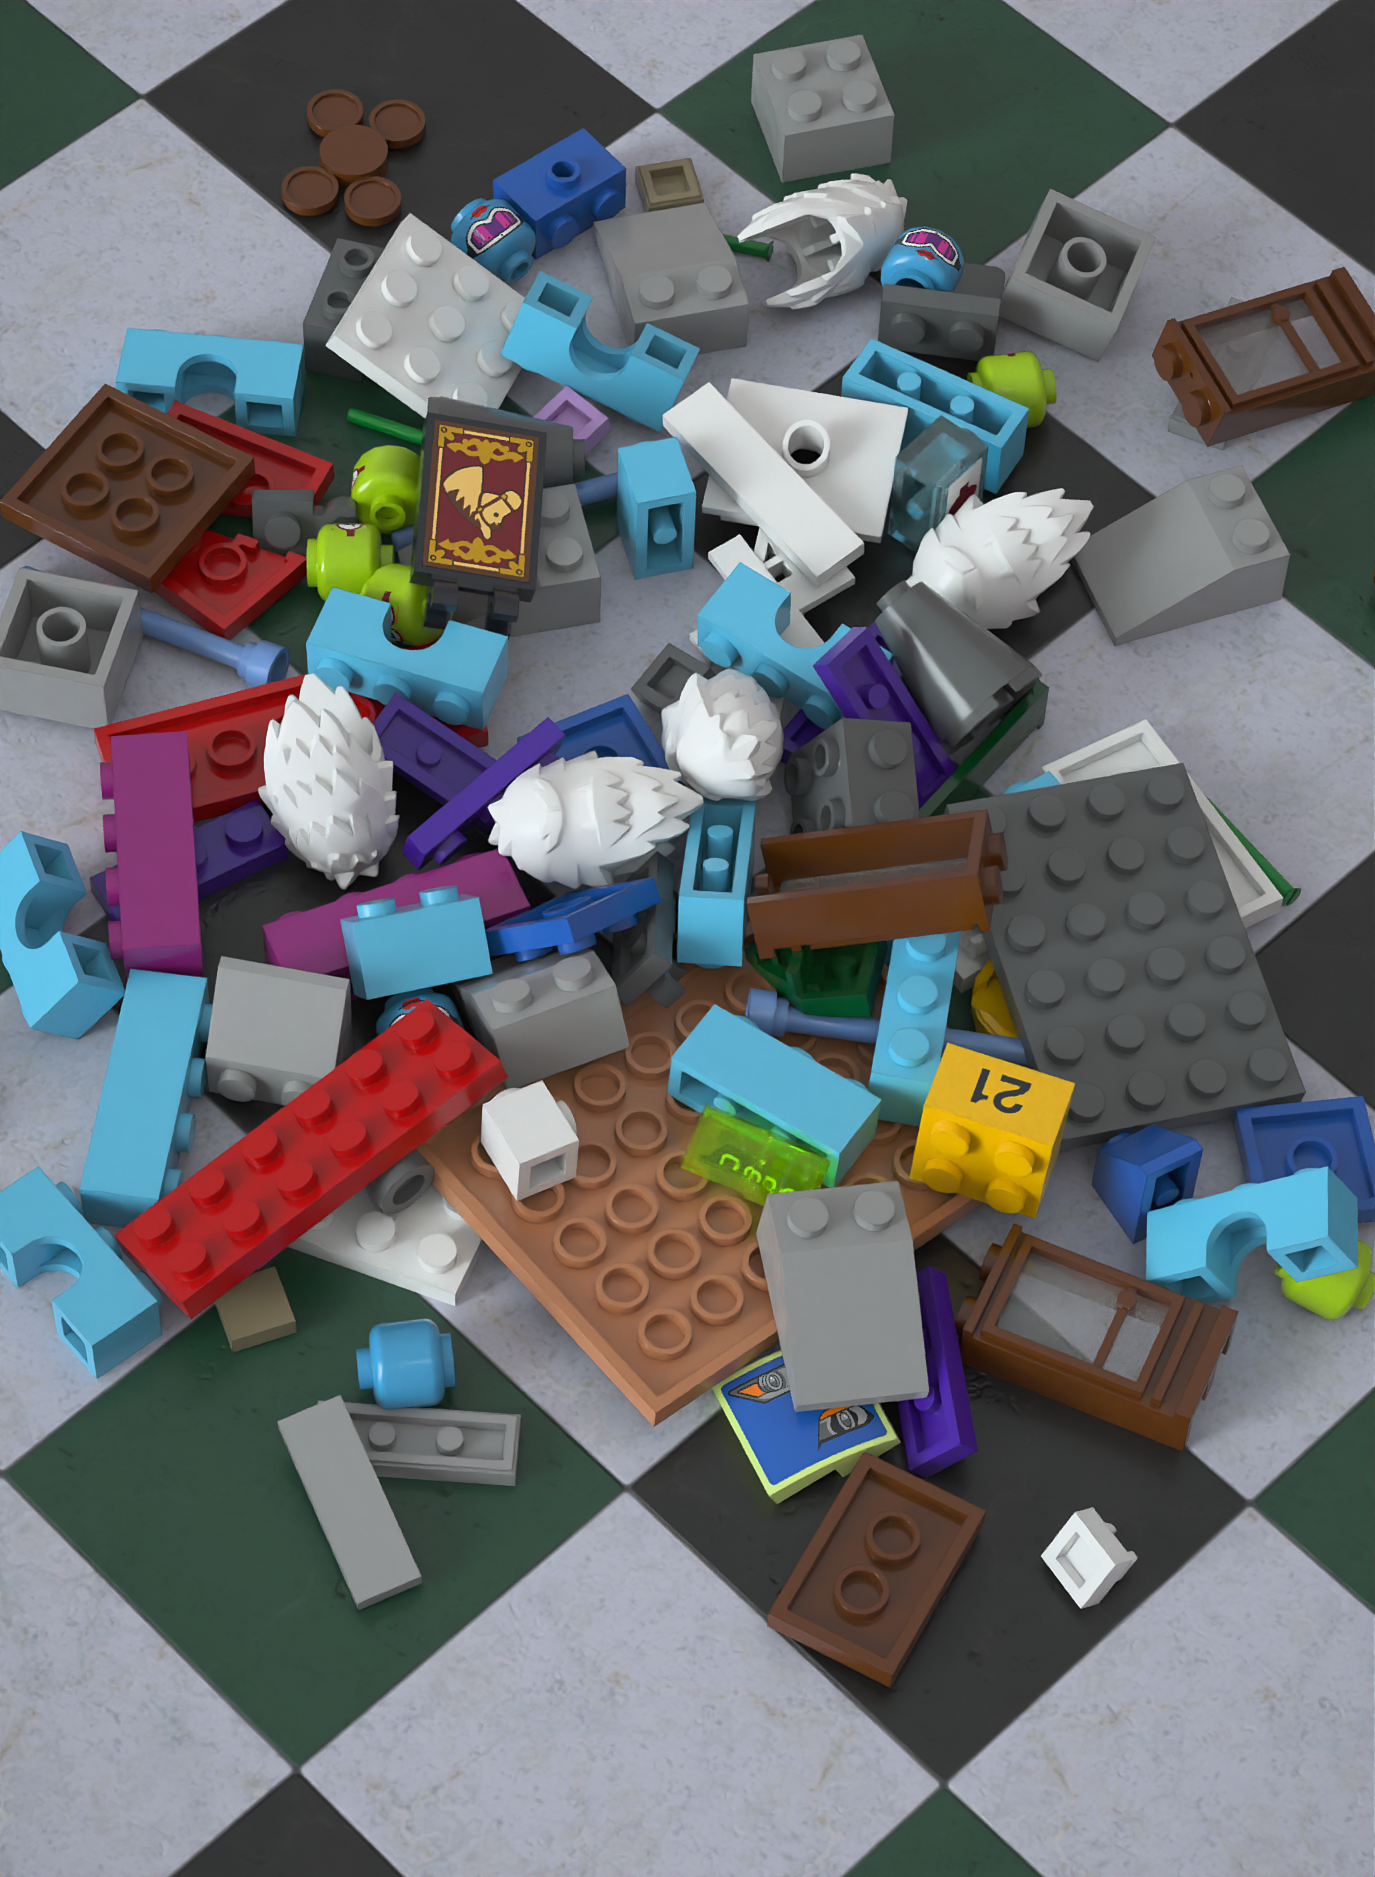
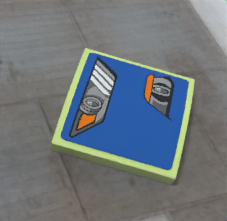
[712,1350,901,1504]

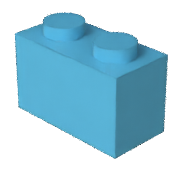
[616,437,696,580]
[340,885,493,1000]

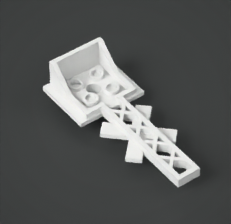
[689,378,908,722]

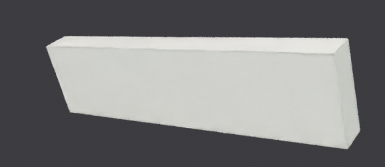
[662,382,864,587]

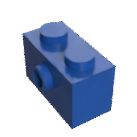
[493,128,626,260]

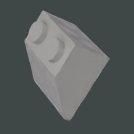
[206,956,354,1106]

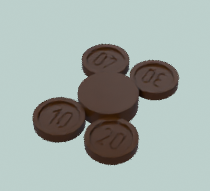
[281,89,426,227]

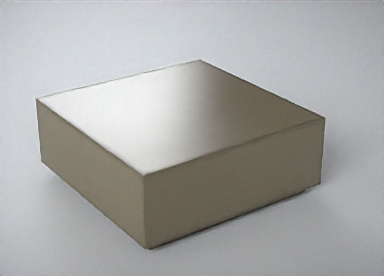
[635,158,704,213]
[214,1266,297,1352]

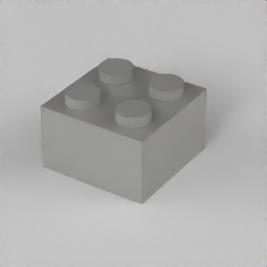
[751,35,895,183]
[999,189,1156,362]
[0,567,143,729]

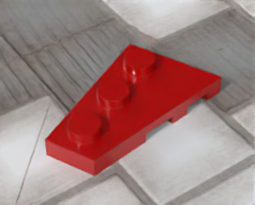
[167,401,335,518]
[154,530,307,640]

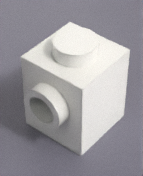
[480,1080,579,1201]

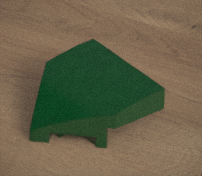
[744,941,888,1018]

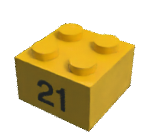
[909,1043,1075,1219]

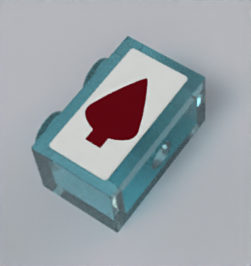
[888,415,989,552]

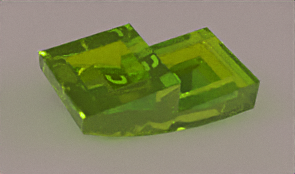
[680,1103,831,1206]

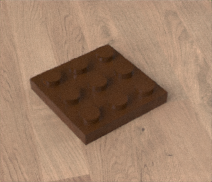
[0,384,255,594]

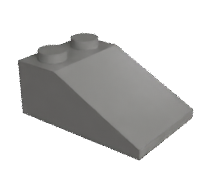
[593,203,750,354]
[1071,465,1290,646]
[397,484,601,641]
[446,946,630,1089]
[756,1181,929,1412]

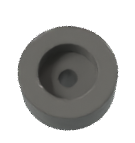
[366,1149,435,1214]

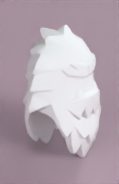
[738,173,907,310]
[906,488,1093,629]
[661,669,784,801]
[258,673,400,890]
[488,751,704,889]

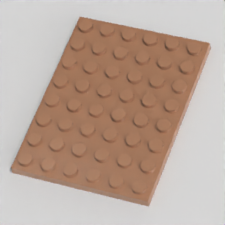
[416,921,984,1427]

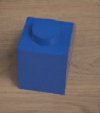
[1091,1124,1203,1244]

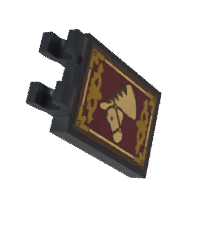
[409,412,547,639]

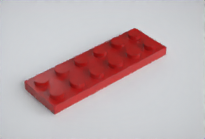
[94,640,489,823]
[113,999,508,1320]

